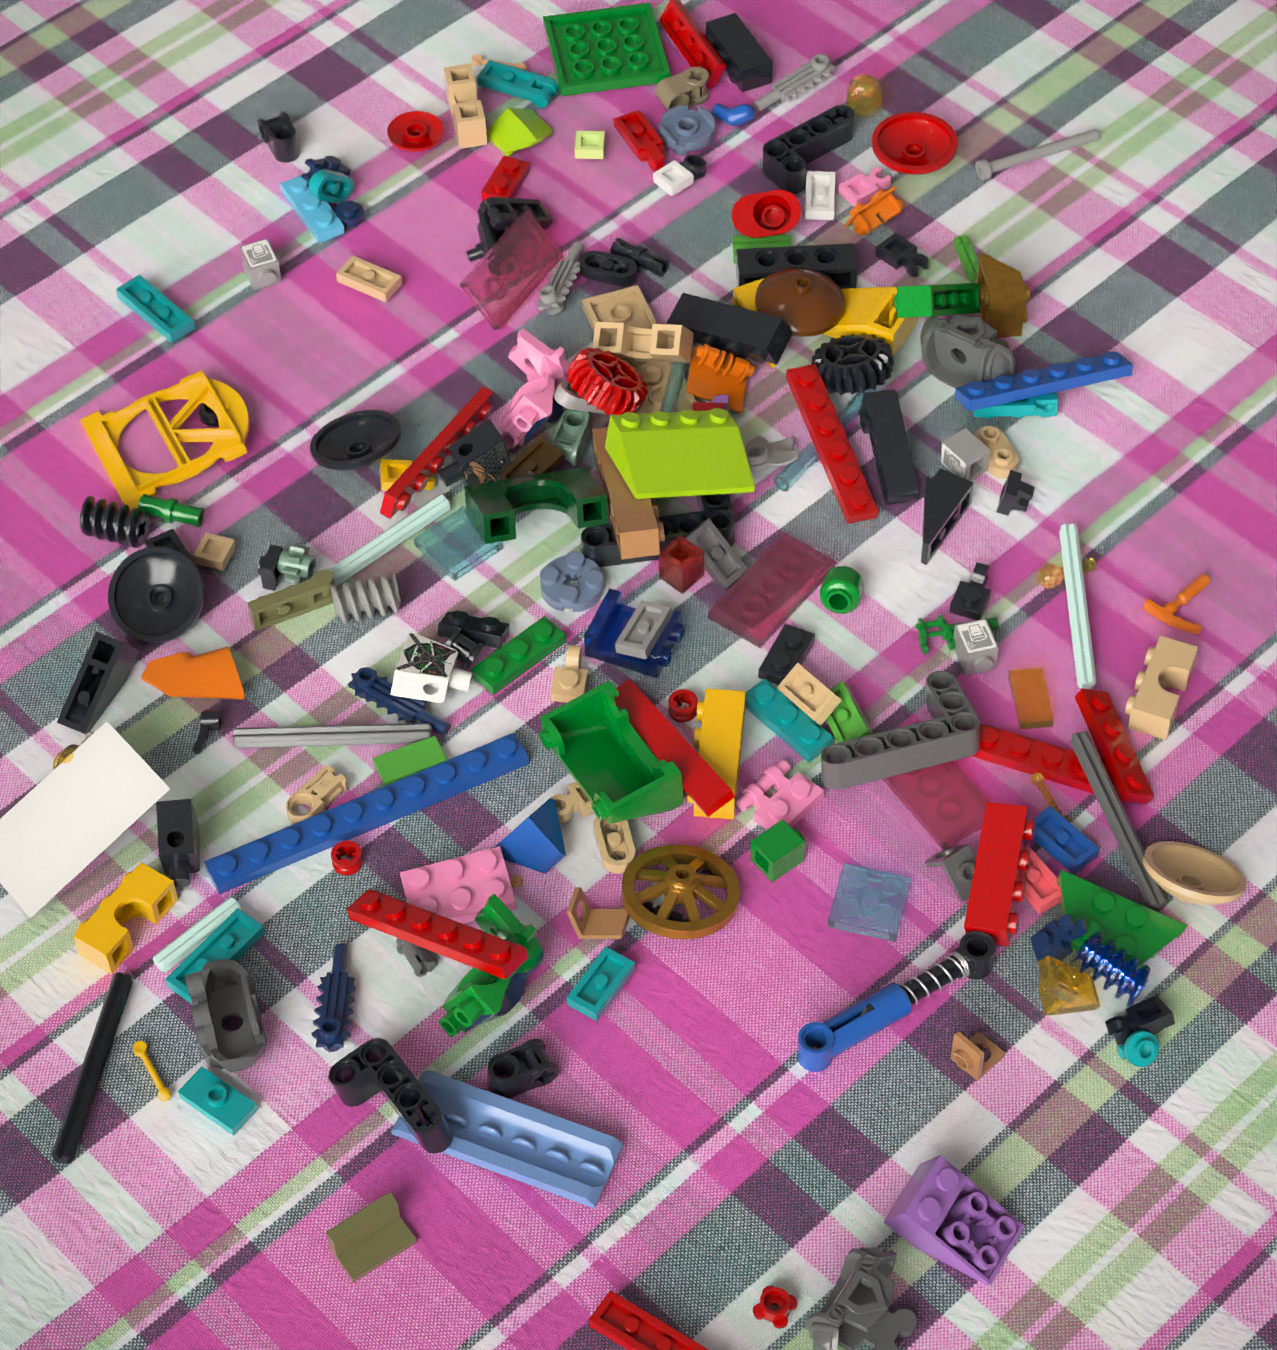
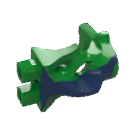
[438,893,544,1037]

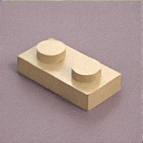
[336,255,402,302]
[777,662,842,726]

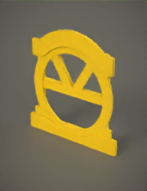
[80,370,249,513]

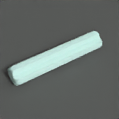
[153,897,242,973]

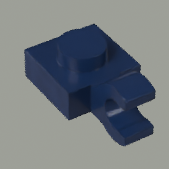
[301,156,351,182]
[1030,914,1088,970]

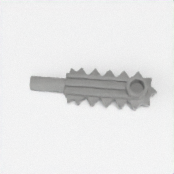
[753,54,836,112]
[537,242,584,315]

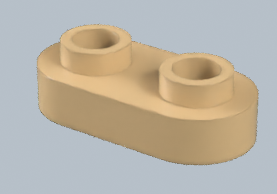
[975,426,1019,478]
[593,816,636,874]

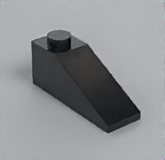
[921,468,974,565]
[57,631,139,734]

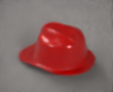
[731,190,801,238]

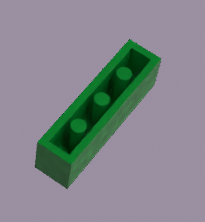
[894,283,981,318]

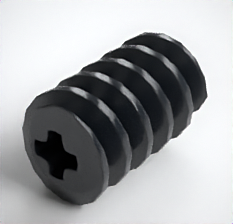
[80,496,151,548]

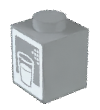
[239,238,282,290]
[940,428,990,481]
[953,618,999,675]

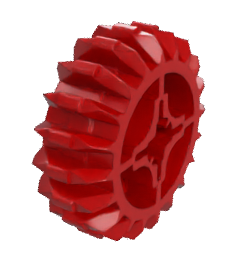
[567,347,648,415]

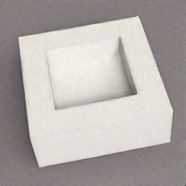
[653,160,694,196]

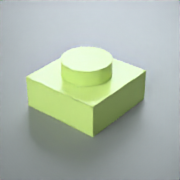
[575,131,605,159]

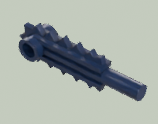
[348,667,451,735]
[311,944,357,1053]

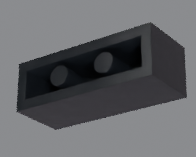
[705,13,773,93]

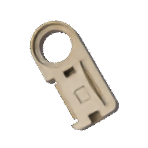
[286,766,348,824]

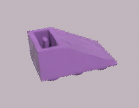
[884,1155,1025,1286]

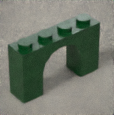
[464,467,609,544]

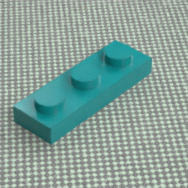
[116,275,195,343]
[745,679,834,763]
[165,908,265,1004]

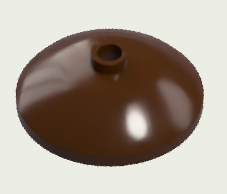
[755,267,845,336]

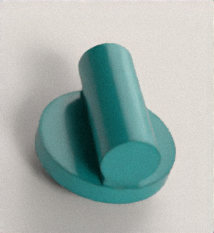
[1117,1030,1159,1067]

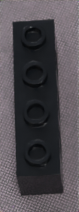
[736,243,857,289]

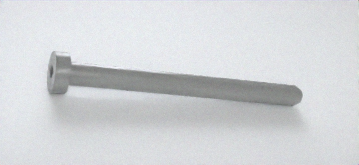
[975,129,1101,181]

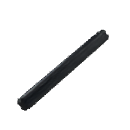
[52,972,133,1164]

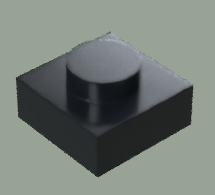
[257,544,283,591]

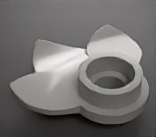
[745,436,800,472]

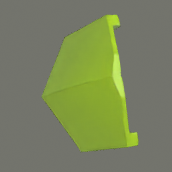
[486,108,553,156]

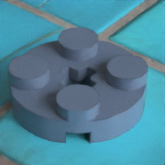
[659,105,715,156]
[540,551,604,612]

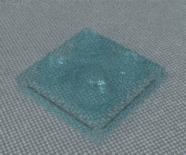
[827,863,912,942]

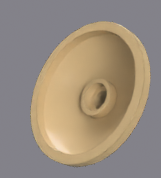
[1143,841,1247,905]

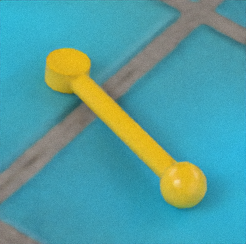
[133,1041,172,1101]

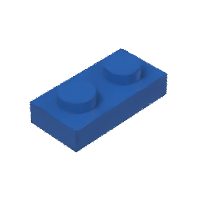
[1032,806,1100,875]

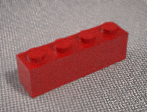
[964,802,1035,946]

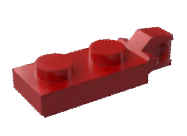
[613,110,665,172]

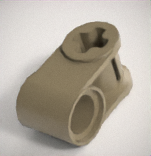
[654,67,709,110]

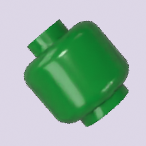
[819,566,864,614]

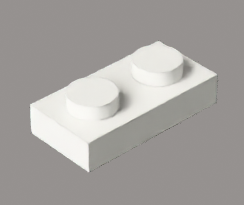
[805,171,835,220]

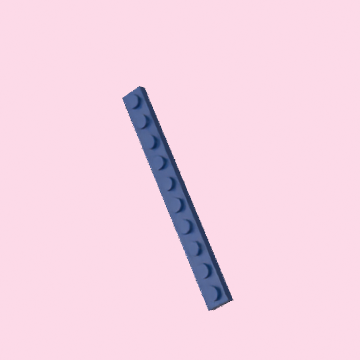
[204,733,529,894]

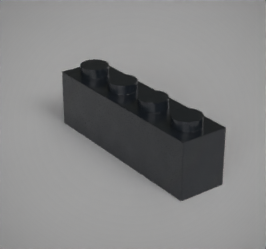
[667,293,793,365]

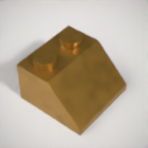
[976,254,1030,338]

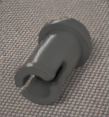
[396,938,436,977]

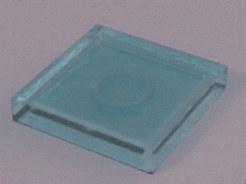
[414,506,503,581]

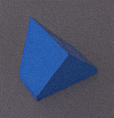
[495,798,566,873]

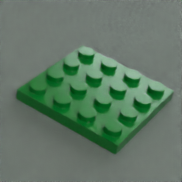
[543,3,671,96]

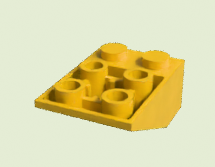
[822,287,919,358]

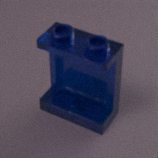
[584,588,685,678]

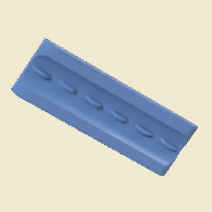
[391,1070,623,1209]

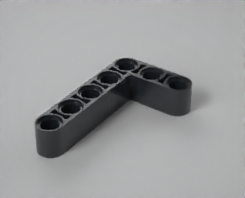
[581,494,735,567]

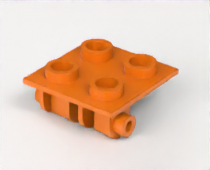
[686,343,755,414]

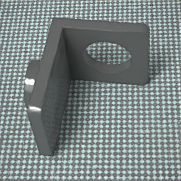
[925,844,976,901]

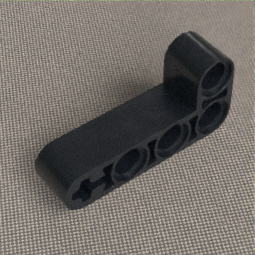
[762,105,855,194]
[859,389,919,506]
[328,1038,453,1154]

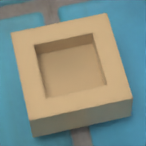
[193,532,236,571]

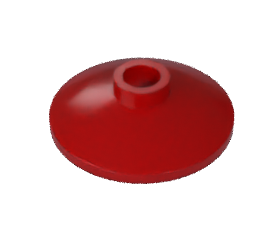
[387,111,444,152]

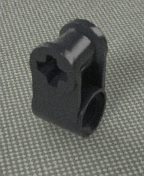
[257,111,300,163]
[487,1039,559,1099]

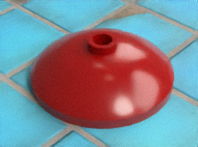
[872,112,958,175]

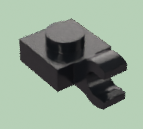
[949,562,991,620]

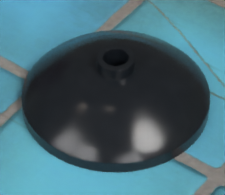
[310,410,401,471]
[108,547,205,643]

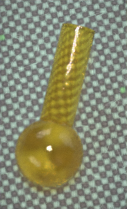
[1037,558,1096,589]

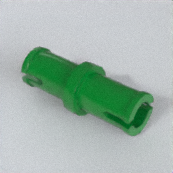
[138,494,205,528]

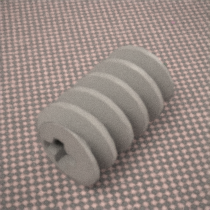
[330,573,400,624]

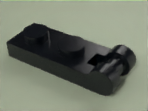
[480,197,554,231]

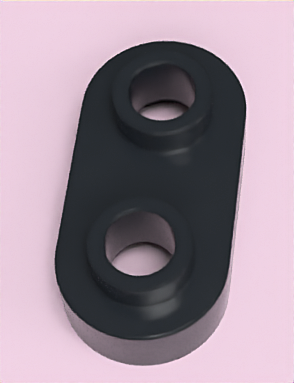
[579,251,637,286]

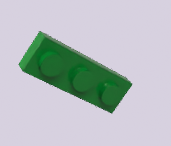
[471,616,566,696]

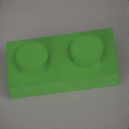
[826,681,874,743]

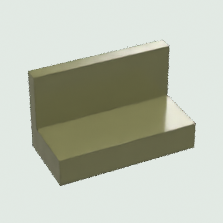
[326,1192,417,1283]

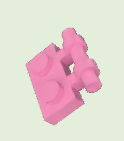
[736,760,824,830]

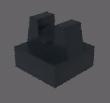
[996,470,1035,516]

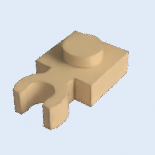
[551,782,594,823]

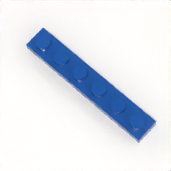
[955,351,1133,412]

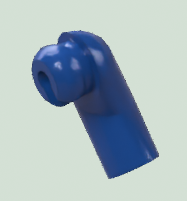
[712,103,755,126]

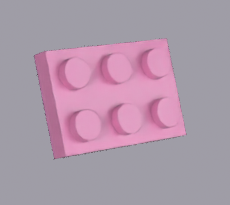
[400,846,517,924]

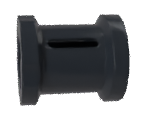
[445,627,484,669]

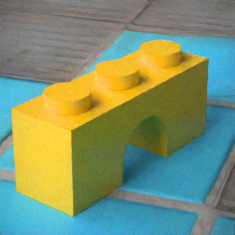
[74,862,178,974]

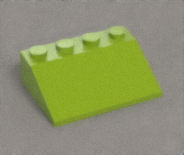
[605,408,755,499]

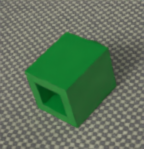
[750,819,805,883]

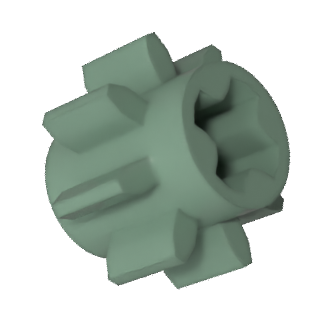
[277,544,316,584]

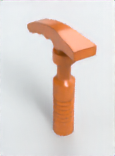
[1143,574,1211,634]

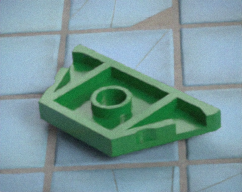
[1057,870,1187,975]

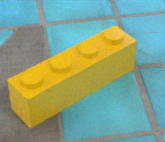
[687,689,746,819]

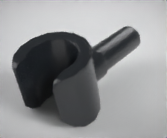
[192,710,222,754]

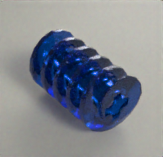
[1069,931,1150,1007]

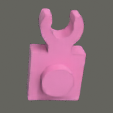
[838,167,891,207]

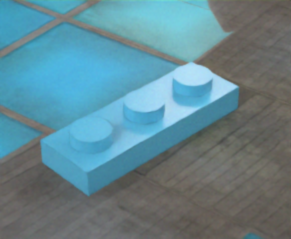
[280,175,345,243]

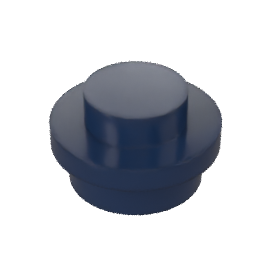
[335,200,364,227]

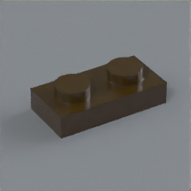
[497,434,565,481]

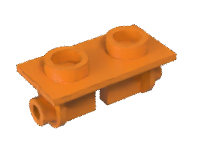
[845,186,904,236]

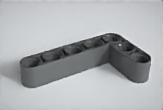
[821,670,980,790]

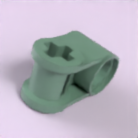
[549,409,591,467]

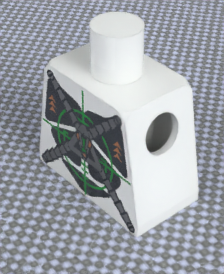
[390,632,473,703]

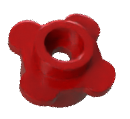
[753,1286,797,1329]

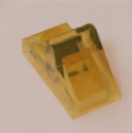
[1038,955,1100,1015]

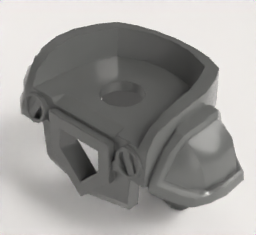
[920,314,1015,388]
[185,959,266,1072]
[804,1247,917,1350]

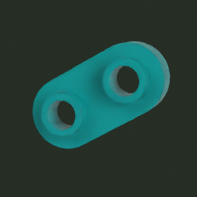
[309,169,354,204]

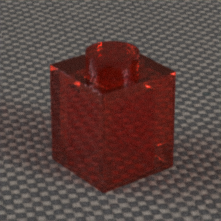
[659,535,704,594]

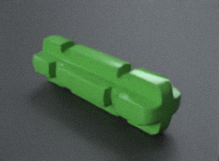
[954,234,979,283]

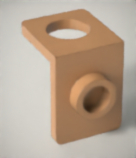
[567,887,630,939]
[950,1031,1004,1081]

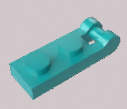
[477,60,559,109]

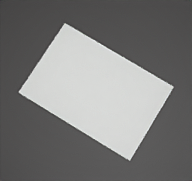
[0,722,170,918]

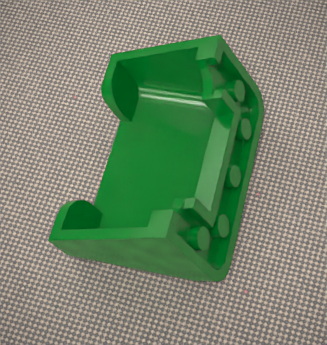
[539,680,683,824]

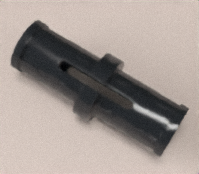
[610,238,670,277]

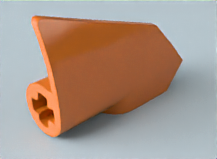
[141,646,245,700]

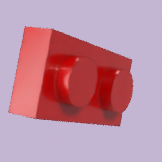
[481,155,530,201]

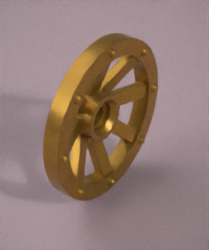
[621,844,740,940]

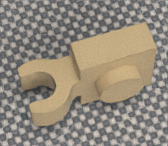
[550,645,588,703]

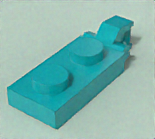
[973,393,1058,419]

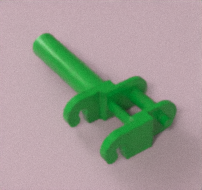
[915,615,999,655]

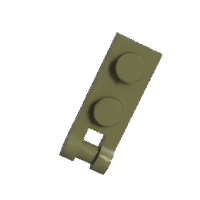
[247,570,334,632]

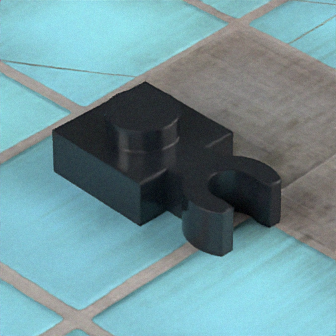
[875,233,929,278]
[1105,995,1175,1045]

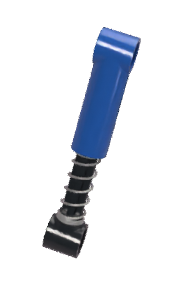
[797,931,995,1072]

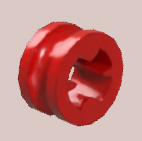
[668,689,698,723]
[331,840,363,876]

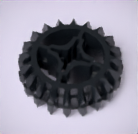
[811,333,894,395]

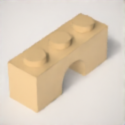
[444,64,487,149]
[593,322,694,363]
[1125,635,1198,740]

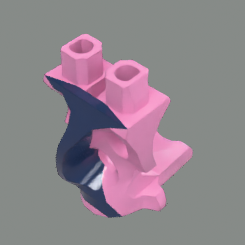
[499,328,570,449]

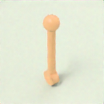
[472,55,527,71]

